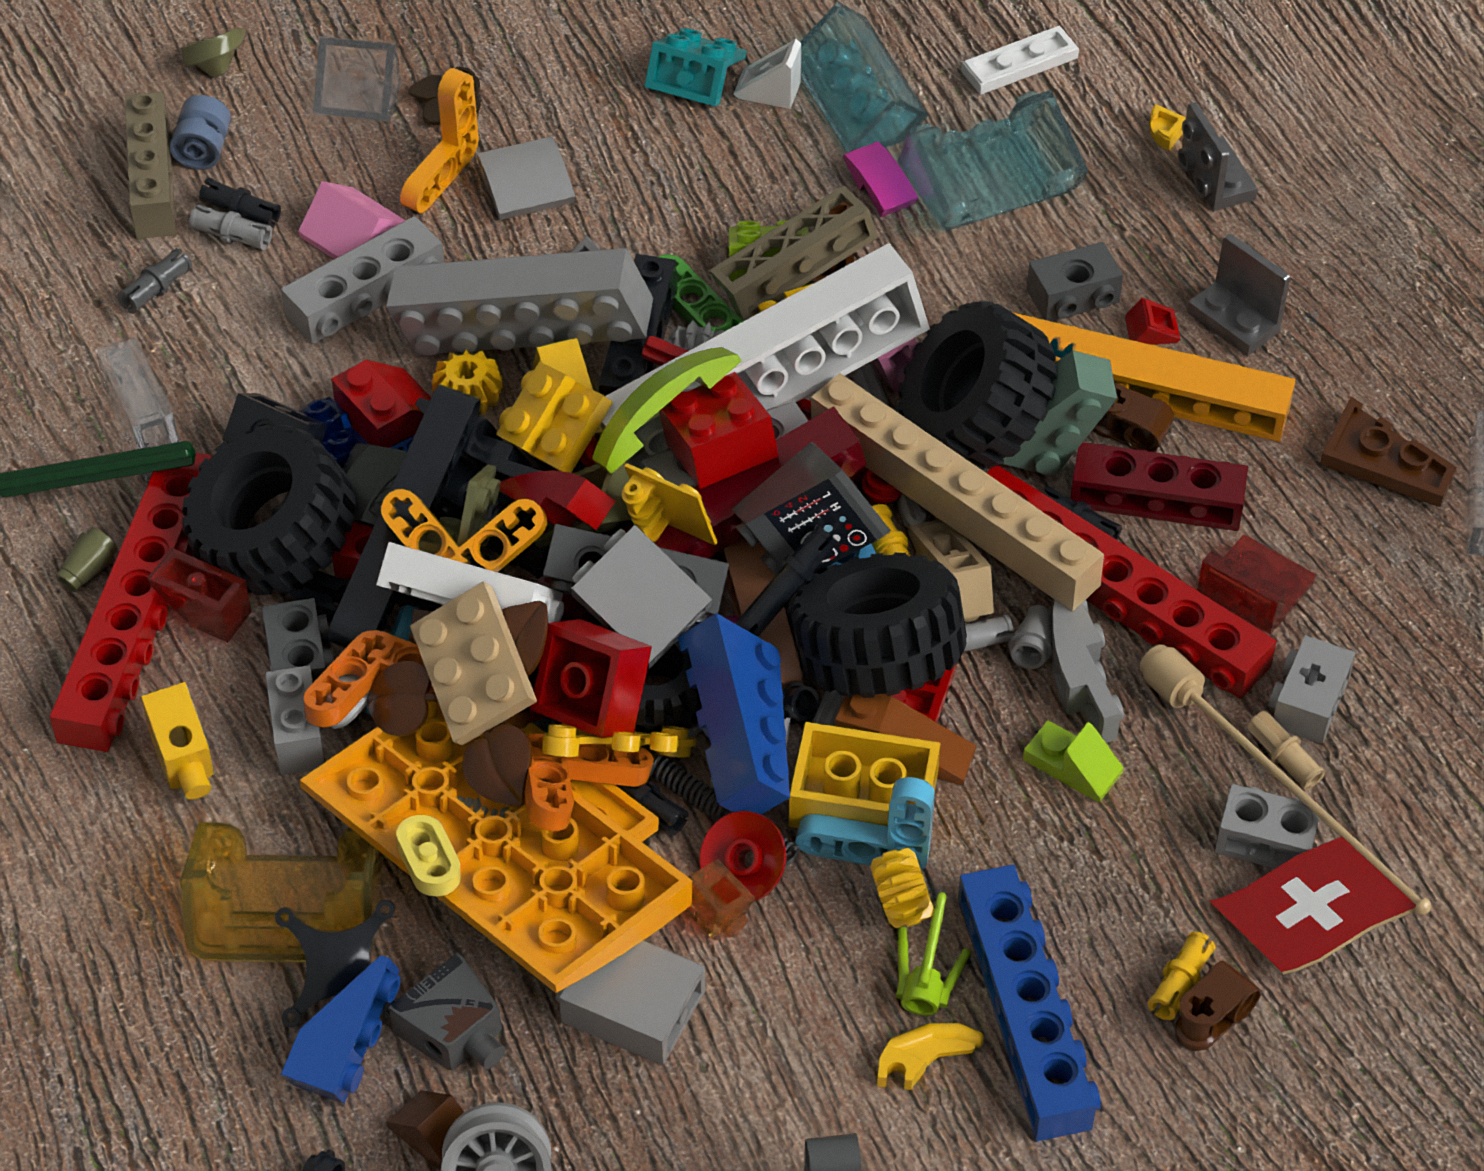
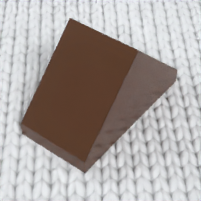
[386,1090,464,1171]

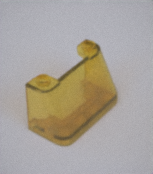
[180,822,383,962]

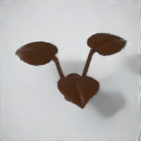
[367,601,548,806]

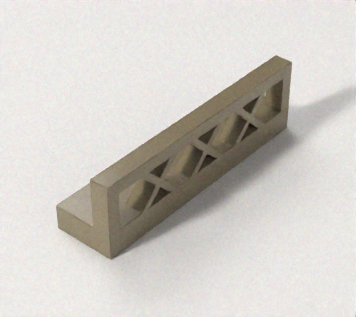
[710,185,878,321]

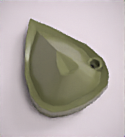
[180,28,247,78]

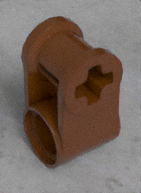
[1093,383,1174,452]
[1174,960,1262,1051]

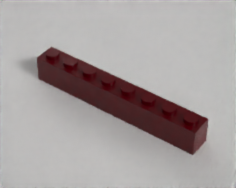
[535,406,867,625]

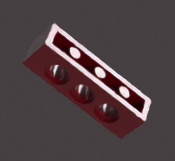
[1070,442,1248,531]

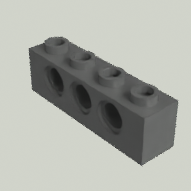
[543,524,729,625]

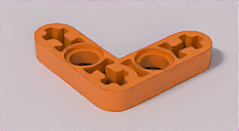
[303,630,435,727]
[524,733,654,831]

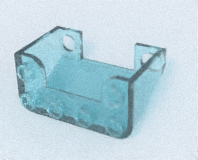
[898,90,1088,230]

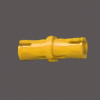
[1147,931,1216,1020]

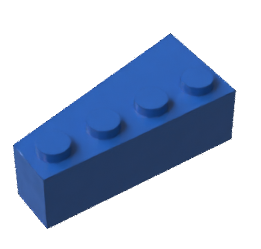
[678,613,790,814]

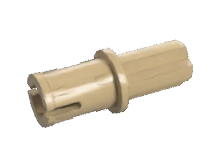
[1247,711,1326,791]

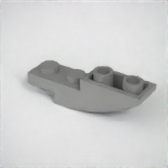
[1050,599,1124,743]

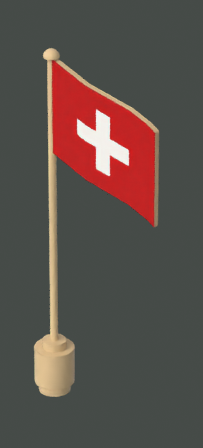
[1140,644,1431,975]

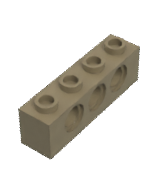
[125,91,177,239]

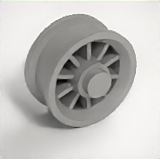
[441,1102,552,1171]

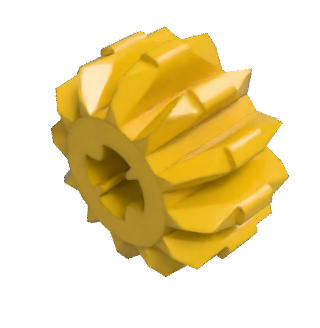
[432,349,503,415]
[870,848,934,928]

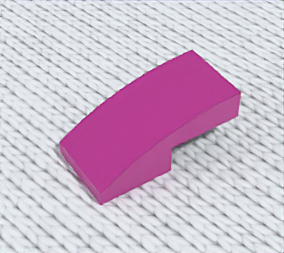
[842,141,918,217]

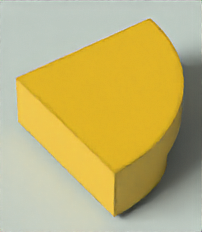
[1149,104,1186,151]

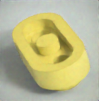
[396,815,461,896]

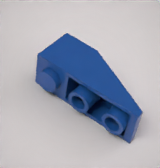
[281,955,401,1104]

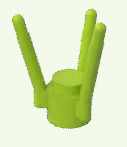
[895,892,971,1016]

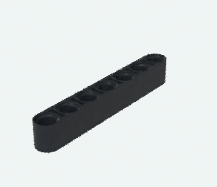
[328,384,481,656]

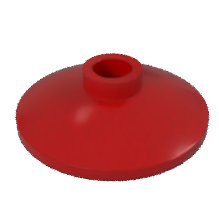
[700,811,786,904]

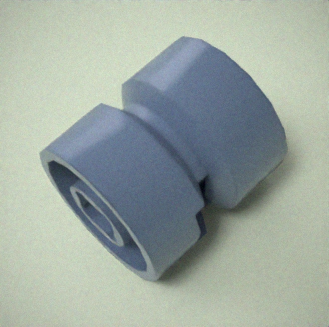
[170,95,231,170]

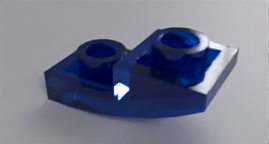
[298,396,369,469]

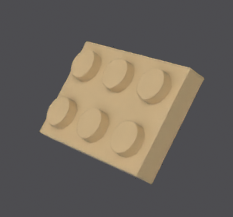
[410,581,537,746]

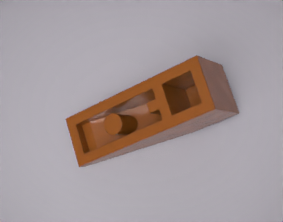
[835,694,976,786]

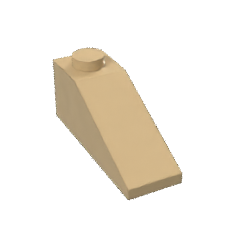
[908,520,994,622]

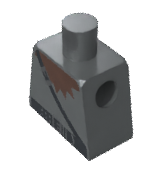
[389,952,505,1070]

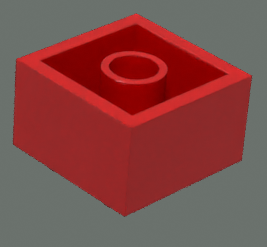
[659,372,779,489]
[530,619,652,738]

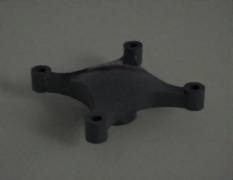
[275,899,396,1027]

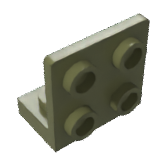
[419,464,500,560]

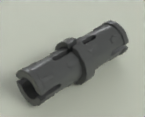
[117,248,192,314]

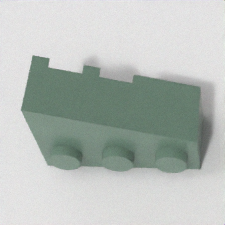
[1002,350,1117,477]

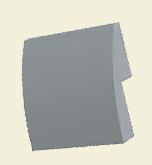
[477,136,575,220]

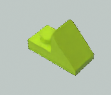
[1023,720,1124,803]

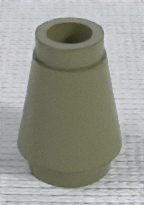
[56,527,118,592]

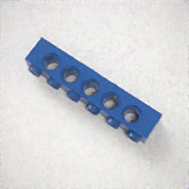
[958,864,1101,1142]

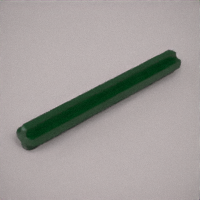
[0,441,196,498]

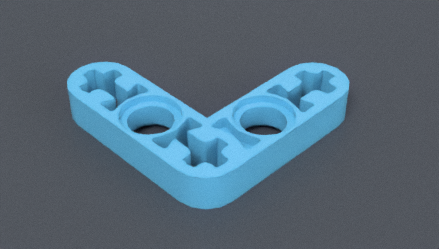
[795,777,935,870]

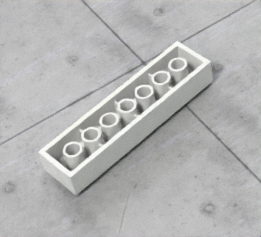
[600,243,930,469]

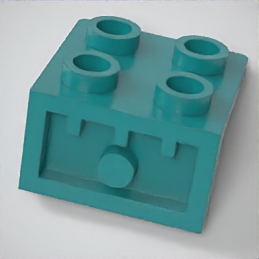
[644,28,747,106]

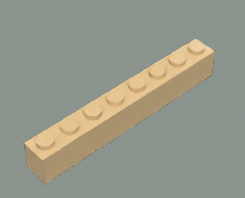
[811,373,1104,612]

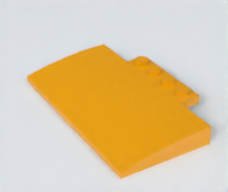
[300,701,692,993]

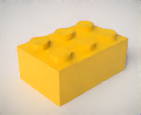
[789,722,941,828]

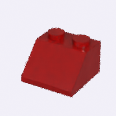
[331,360,431,448]

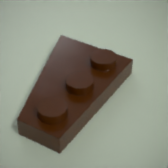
[1320,397,1457,507]

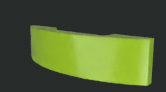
[592,347,742,474]

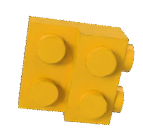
[496,361,613,473]

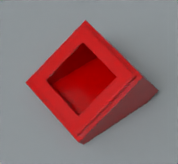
[1125,298,1181,345]

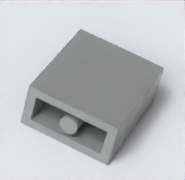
[571,525,712,670]
[556,941,706,1065]

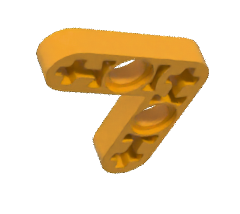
[400,68,479,214]
[381,489,547,572]

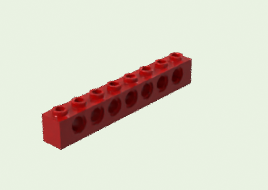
[49,453,212,752]
[987,465,1277,699]

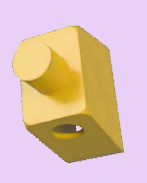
[141,682,214,800]

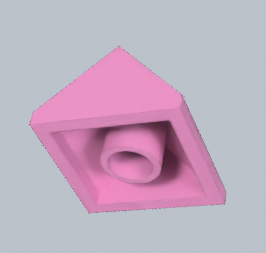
[298,181,406,259]

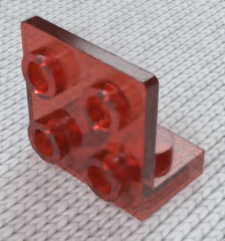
[1197,535,1316,635]

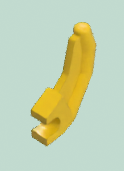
[877,1023,984,1090]

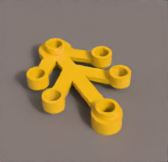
[542,723,697,757]

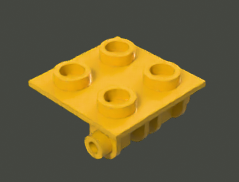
[622,463,717,545]

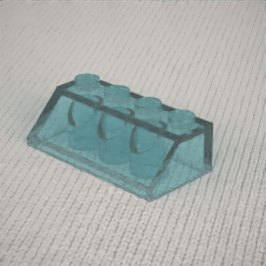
[800,1,928,153]

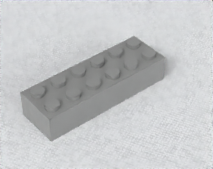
[386,248,653,356]

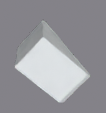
[733,39,801,109]

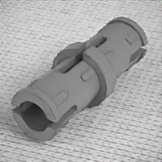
[190,204,272,250]

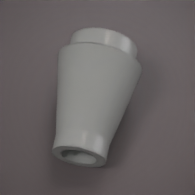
[1009,605,1052,669]

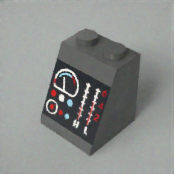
[731,441,891,575]

